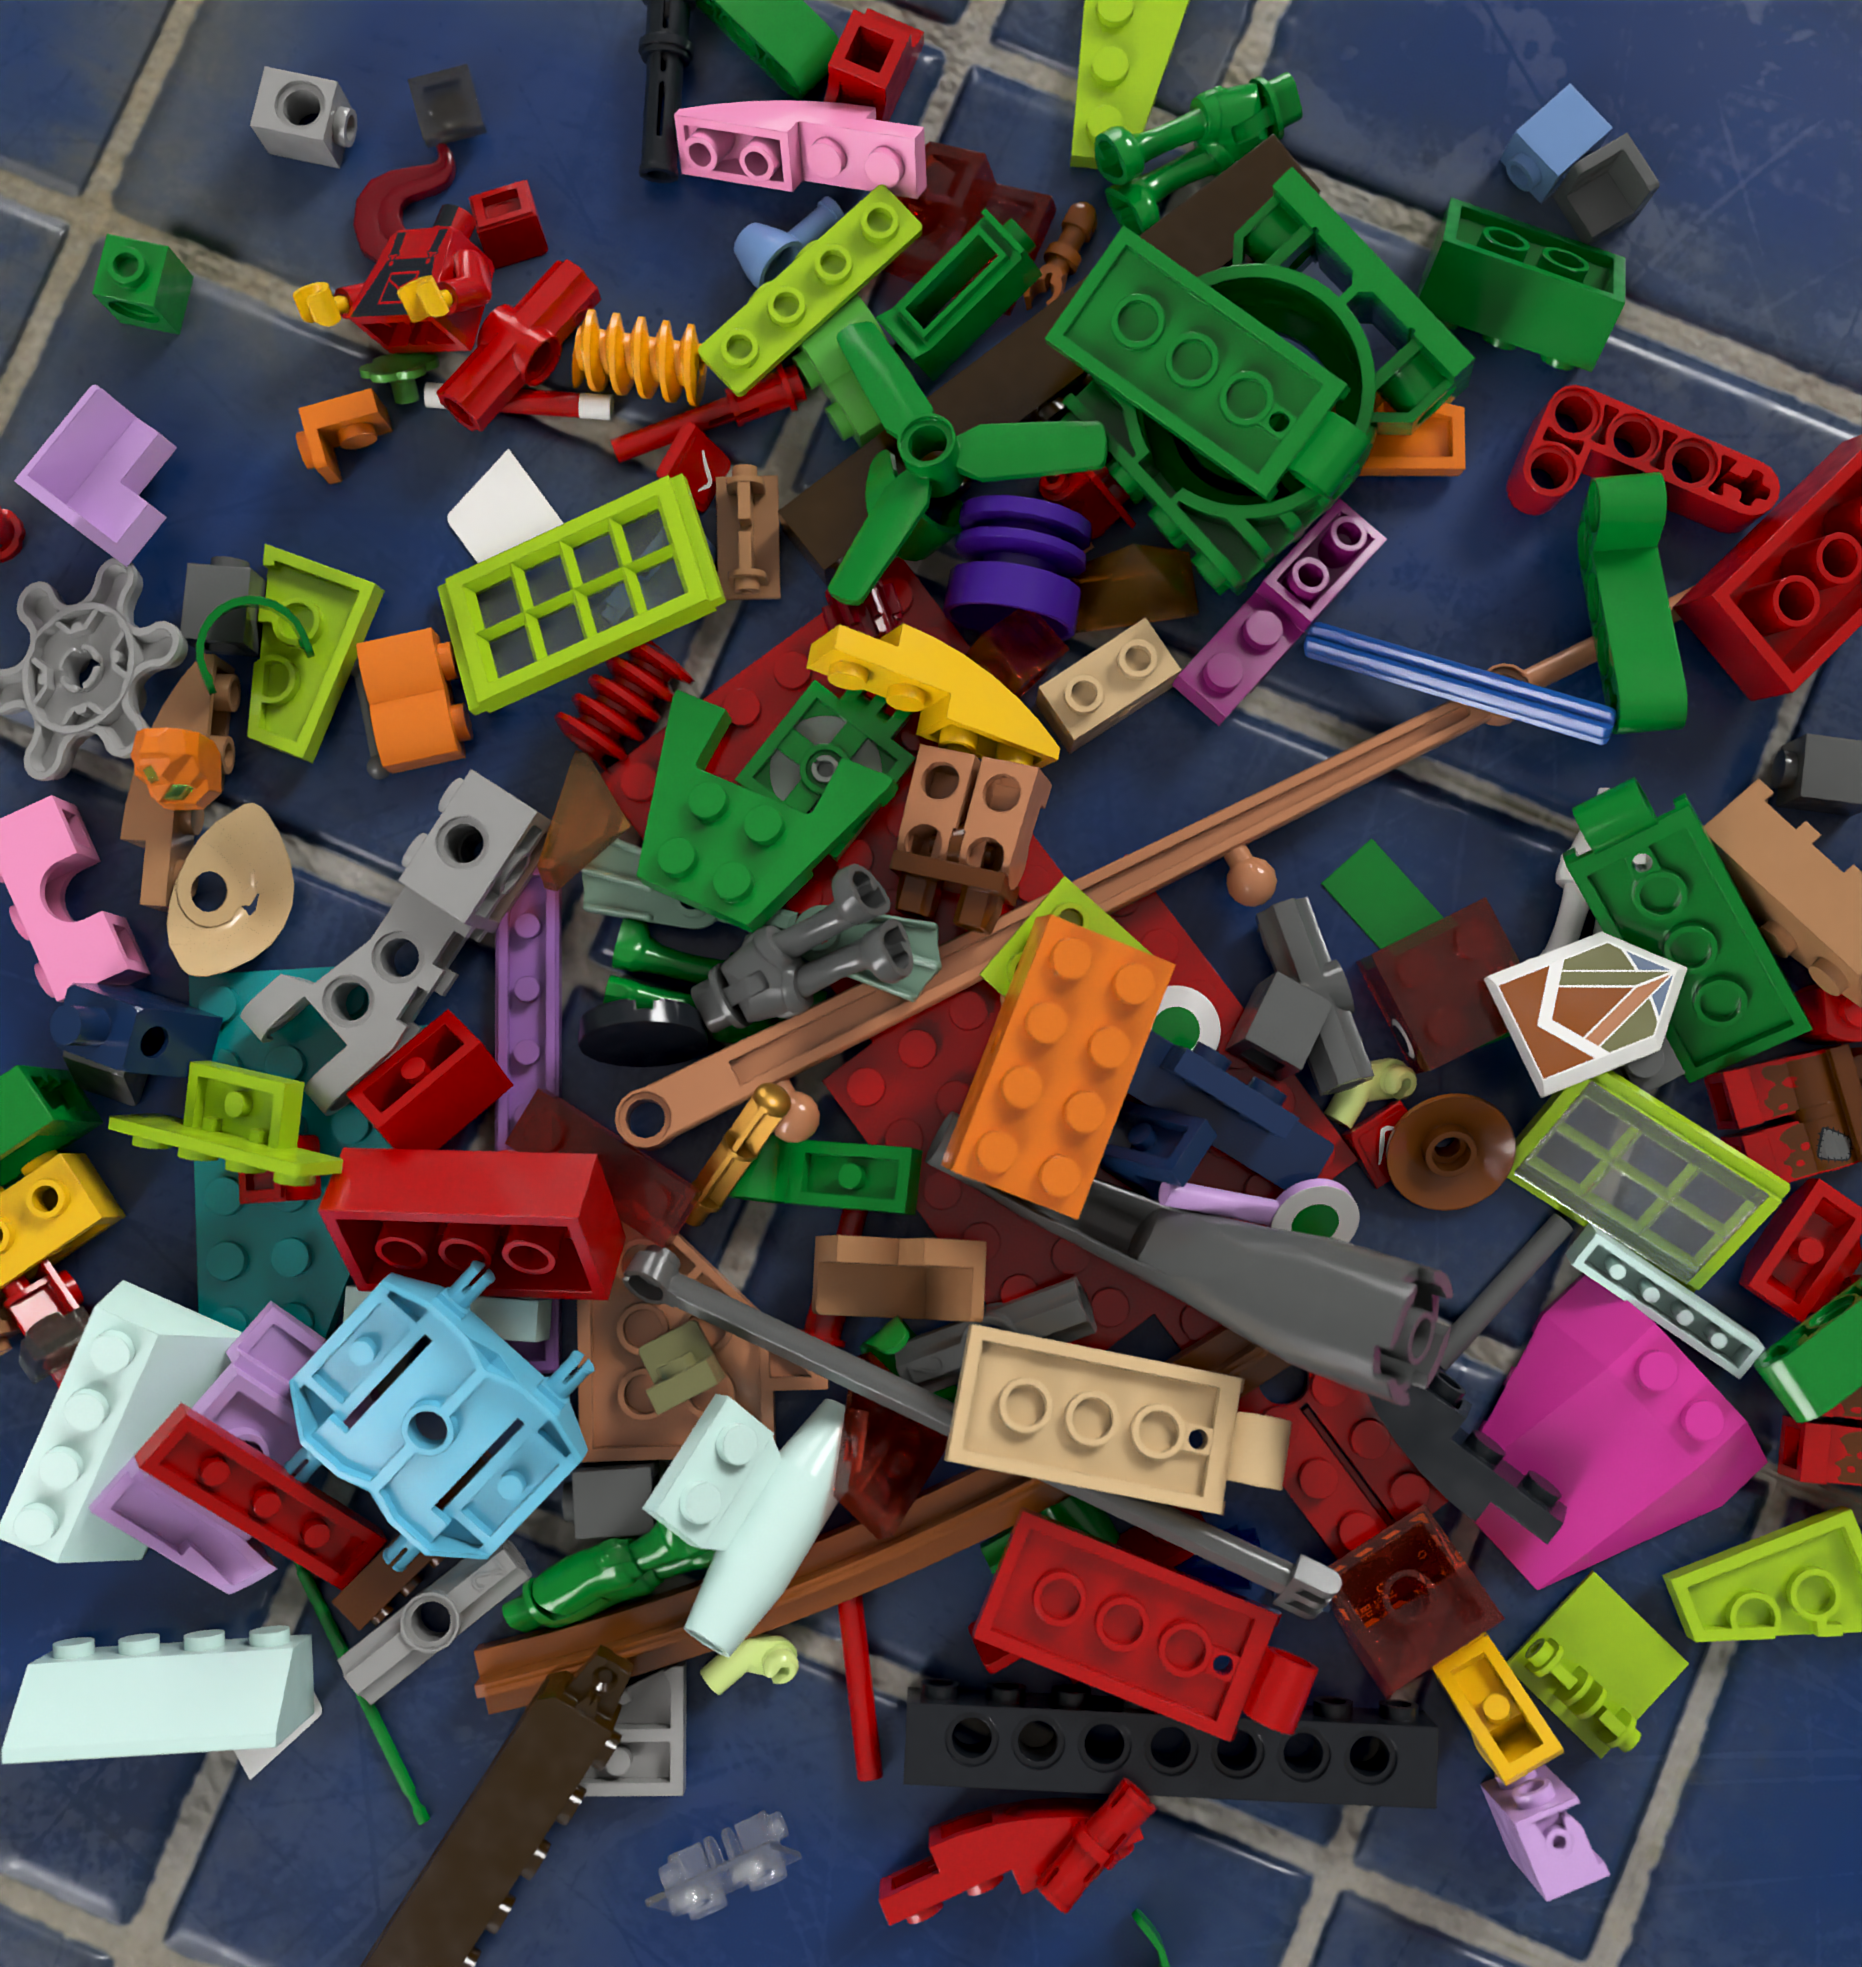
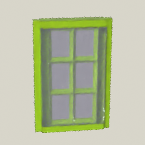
[1507,1070,1790,1293]

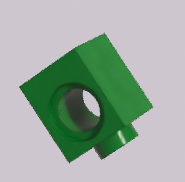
[92,234,194,335]

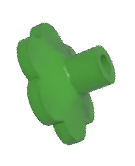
[359,352,440,404]

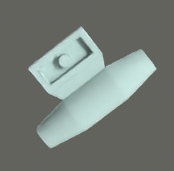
[642,1394,868,1657]

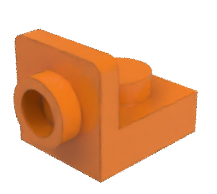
[296,388,393,485]

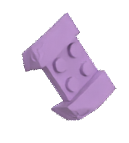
[88,1301,380,1595]

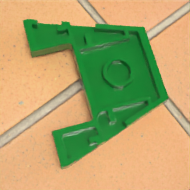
[636,689,899,933]

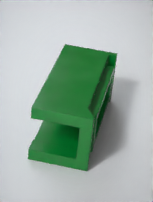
[875,208,1043,382]

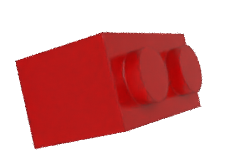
[346,1009,514,1150]

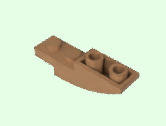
[120,654,241,912]

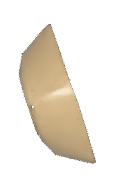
[166,803,294,977]

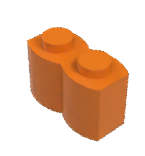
[356,628,473,774]

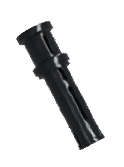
[638,0,697,183]

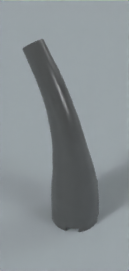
[925,1111,1453,1406]

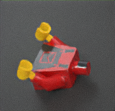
[293,204,495,354]

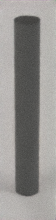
[1439,1213,1574,1372]

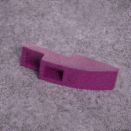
[1172,498,1387,726]

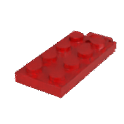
[972,1506,1318,1742]

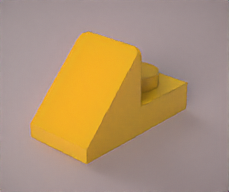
[1432,1635,1564,1786]

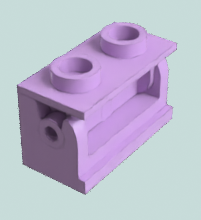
[1480,1764,1610,1902]

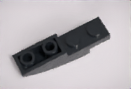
[1368,1369,1567,1545]

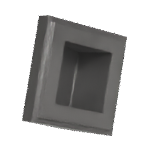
[62,1051,148,1106]

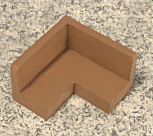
[812,1235,987,1322]

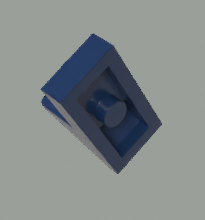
[1099,1100,1218,1200]

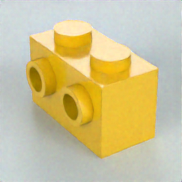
[0,1150,126,1291]

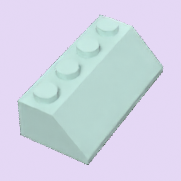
[0,1280,242,1563]
[1,1625,314,1764]

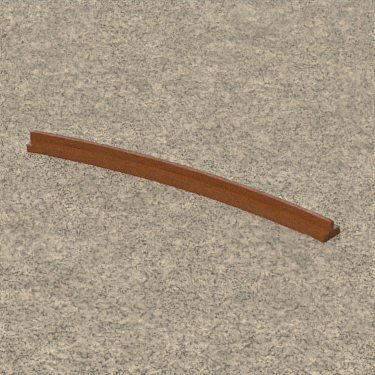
[473,1325,1292,1715]

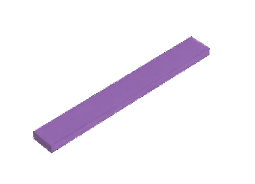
[495,863,562,1374]

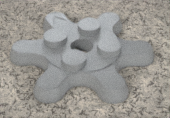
[0,558,188,781]

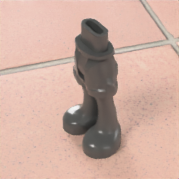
[691,864,913,1033]

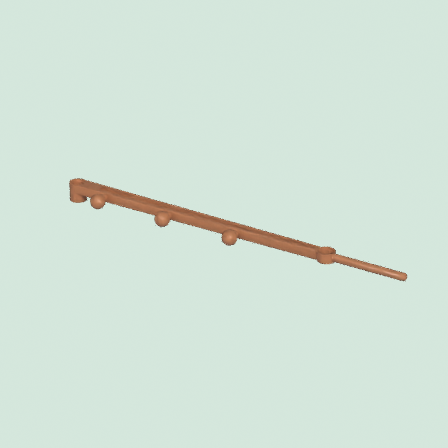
[615,585,1695,1151]

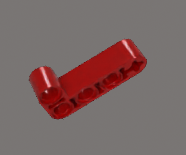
[1506,385,1780,534]

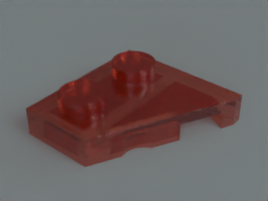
[833,1351,948,1540]

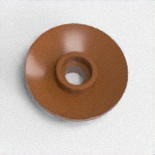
[1385,1093,1516,1211]

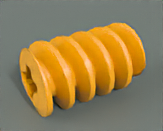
[572,309,707,407]

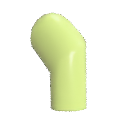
[1324,1058,1417,1130]
[700,1633,799,1695]

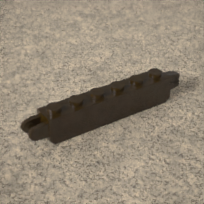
[359,1645,634,1967]

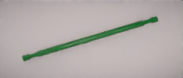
[293,1561,431,1825]

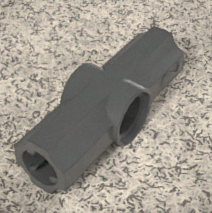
[1255,897,1374,1096]
[894,1276,1097,1393]

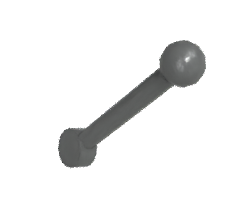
[350,656,390,780]

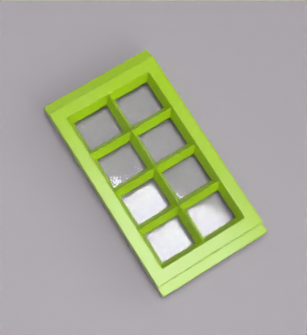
[437,473,726,716]

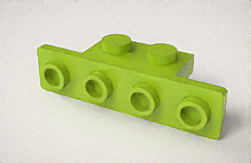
[698,185,922,397]
[108,1061,343,1186]

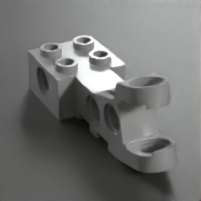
[240,769,563,1116]

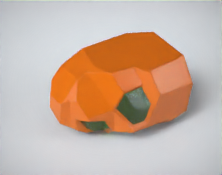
[131,728,222,811]

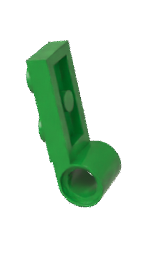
[728,1135,923,1216]

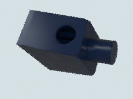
[50,983,223,1078]

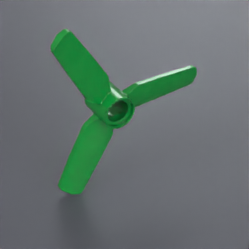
[828,321,1108,606]

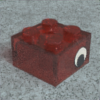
[1356,897,1520,1074]

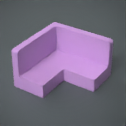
[14,385,177,567]

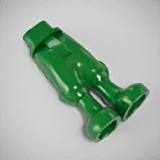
[502,1521,716,1633]

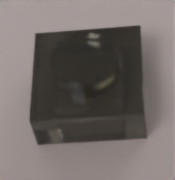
[407,64,487,148]
[19,1306,90,1385]

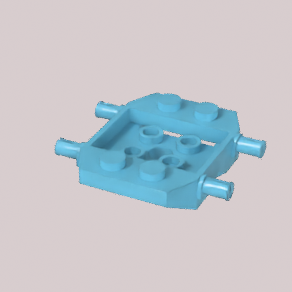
[284,1260,595,1572]

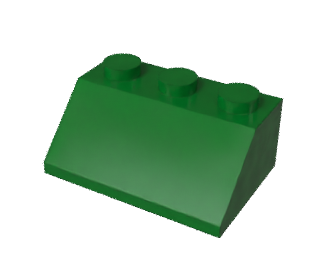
[1417,197,1625,372]

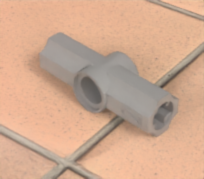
[337,1539,533,1705]

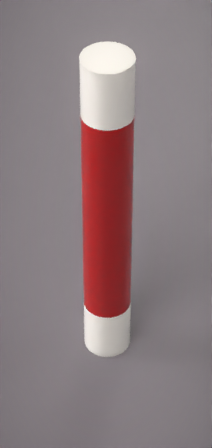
[424,382,614,420]

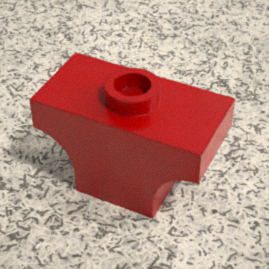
[824,8,924,122]

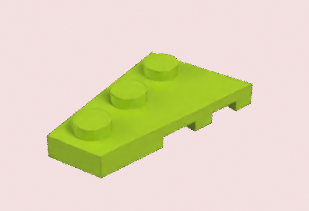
[247,544,385,764]

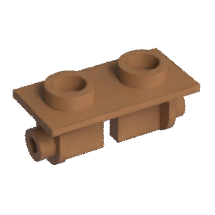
[716,464,781,600]

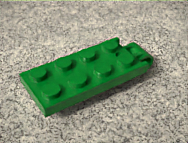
[1045,225,1371,503]
[1563,777,1813,1083]

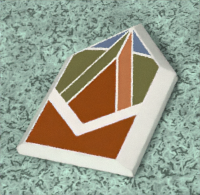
[1484,932,1687,1098]

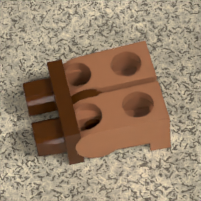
[889,744,1052,935]

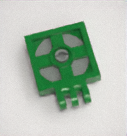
[735,680,916,862]

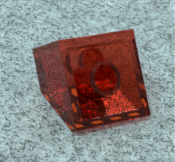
[1327,1504,1505,1700]

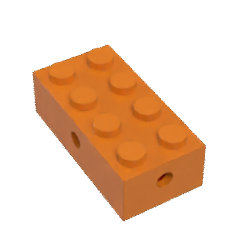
[940,914,1176,1220]

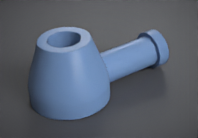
[734,196,844,289]

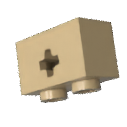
[1035,617,1181,754]

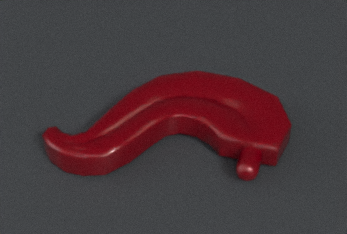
[353,143,456,263]

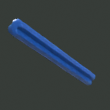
[1303,622,1617,745]

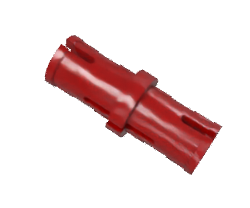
[1035,1777,1156,1914]

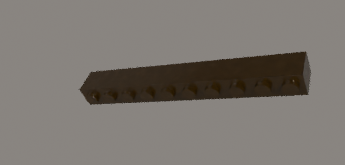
[778,134,1321,587]

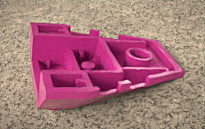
[1471,1273,1768,1590]

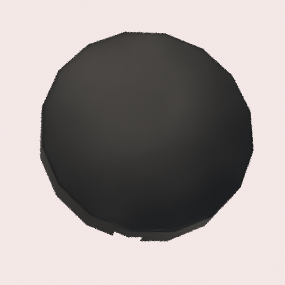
[578,998,709,1067]

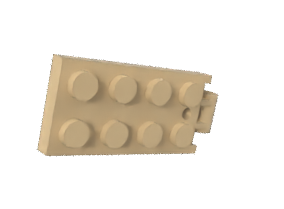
[944,1324,1292,1515]

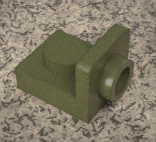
[639,1320,726,1415]

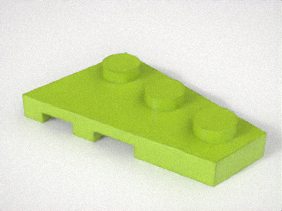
[1662,1505,1862,1642]

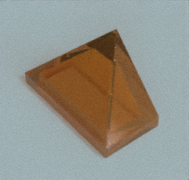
[1067,544,1199,633]
[537,750,631,891]

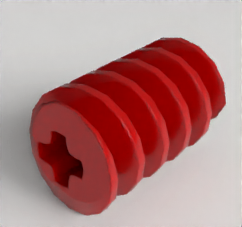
[554,641,695,775]

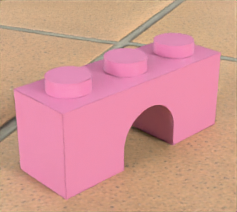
[0,795,151,1003]

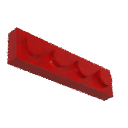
[134,1402,387,1590]

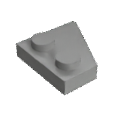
[579,1660,687,1796]

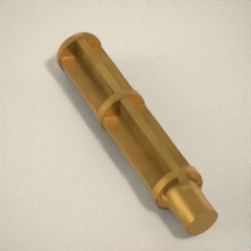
[681,1083,791,1227]

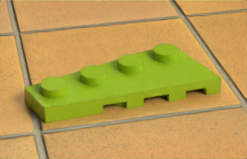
[1070,0,1190,169]

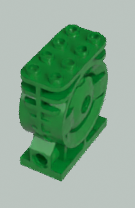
[1060,167,1475,596]

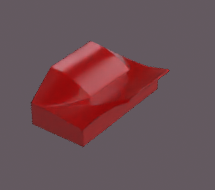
[1739,1178,1862,1323]

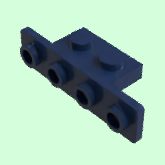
[1127,1030,1334,1190]

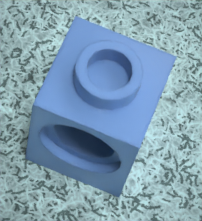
[1500,83,1613,203]

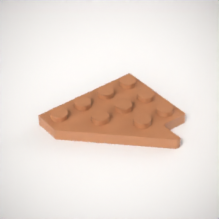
[577,1199,830,1462]

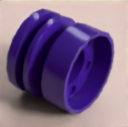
[943,495,1092,643]

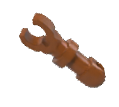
[1023,201,1098,311]

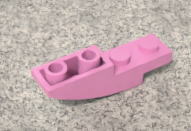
[674,100,927,199]

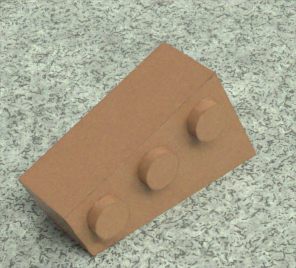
[1704,778,1862,1008]

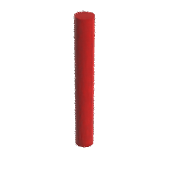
[838,1595,883,1781]

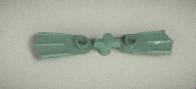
[581,835,942,1002]

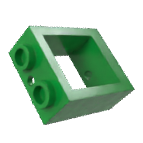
[0,1065,104,1189]

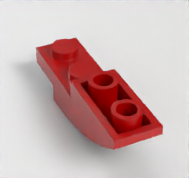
[879,1798,1144,1926]

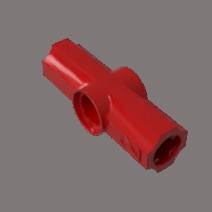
[436,259,601,432]

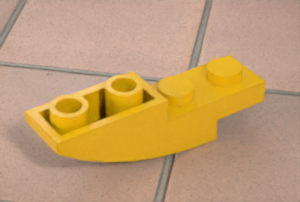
[806,623,1060,768]

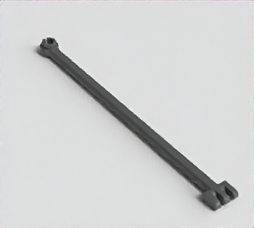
[622,1245,1342,1620]

